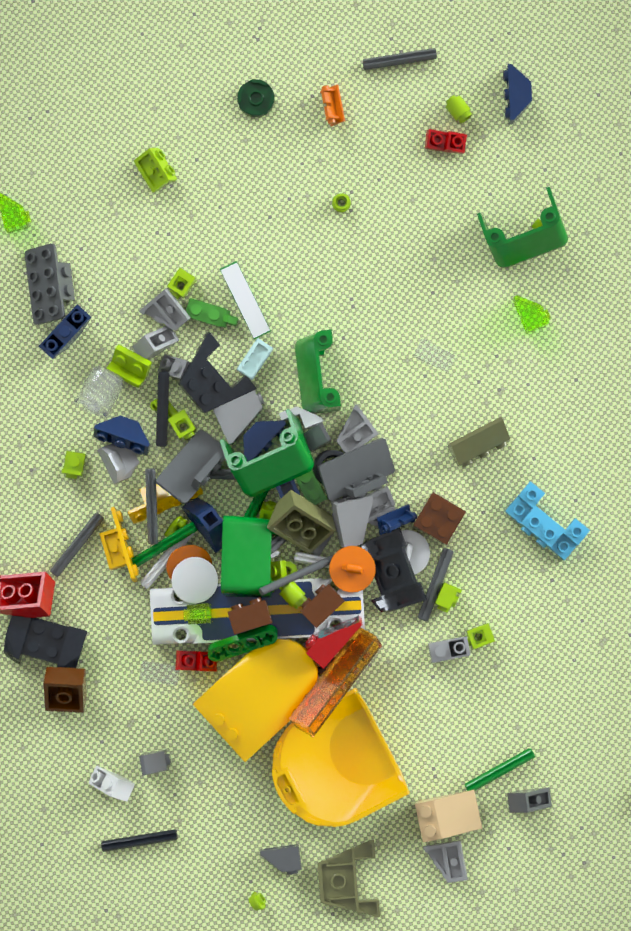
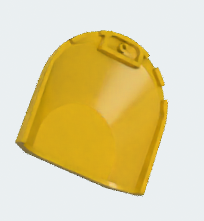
[272,688,410,827]

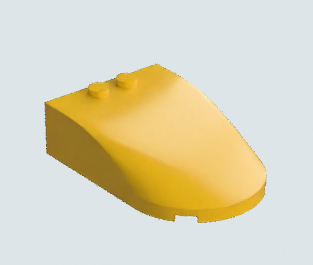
[193,639,318,762]

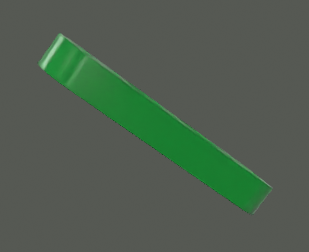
[208,625,278,662]

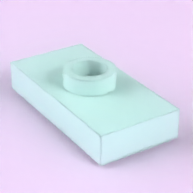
[236,338,273,381]

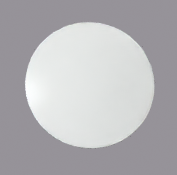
[401,530,430,574]
[171,557,218,603]

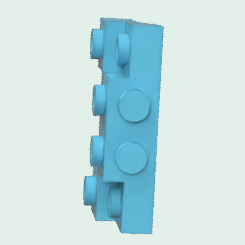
[504,481,590,561]

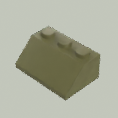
[447,417,510,467]
[267,490,336,554]

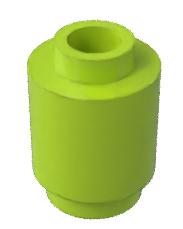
[445,95,473,124]
[279,581,307,609]

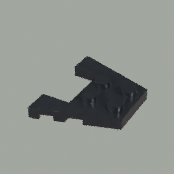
[178,332,257,413]

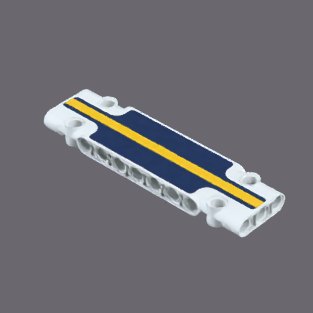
[150,578,365,645]

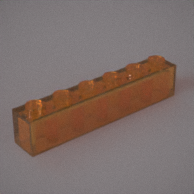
[289,627,382,737]

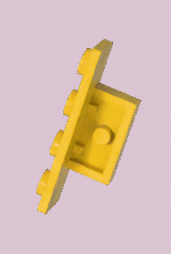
[128,484,203,524]
[99,506,139,582]

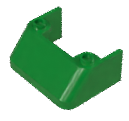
[477,186,568,268]
[220,409,314,497]

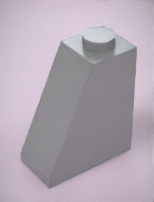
[213,390,264,446]
[331,492,373,548]

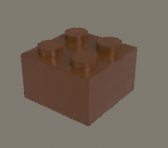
[413,492,466,546]
[300,584,345,628]
[228,598,273,634]
[43,667,87,713]

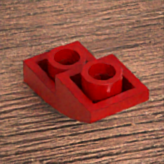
[424,129,467,154]
[175,650,217,671]

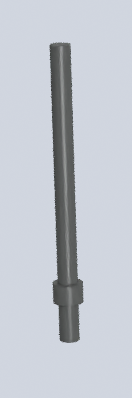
[259,545,359,596]

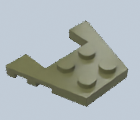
[317,840,380,917]

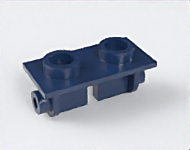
[377,504,417,535]

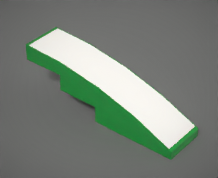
[219,261,271,339]

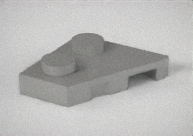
[139,288,190,331]
[336,404,378,453]
[423,840,468,883]

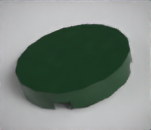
[237,79,275,118]

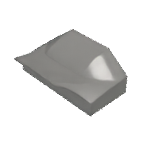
[97,444,139,484]

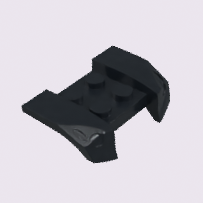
[358,527,427,612]
[4,615,87,668]

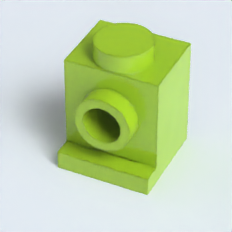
[167,268,197,299]
[168,409,197,441]
[435,582,462,613]
[465,623,495,649]

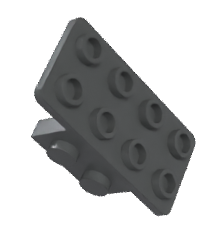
[24,243,75,325]
[156,429,225,504]
[318,438,395,501]

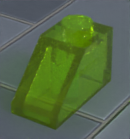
[0,193,32,233]
[512,295,551,334]
[183,603,212,625]

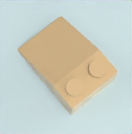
[415,790,483,842]

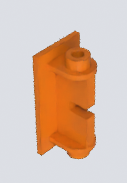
[320,84,345,127]

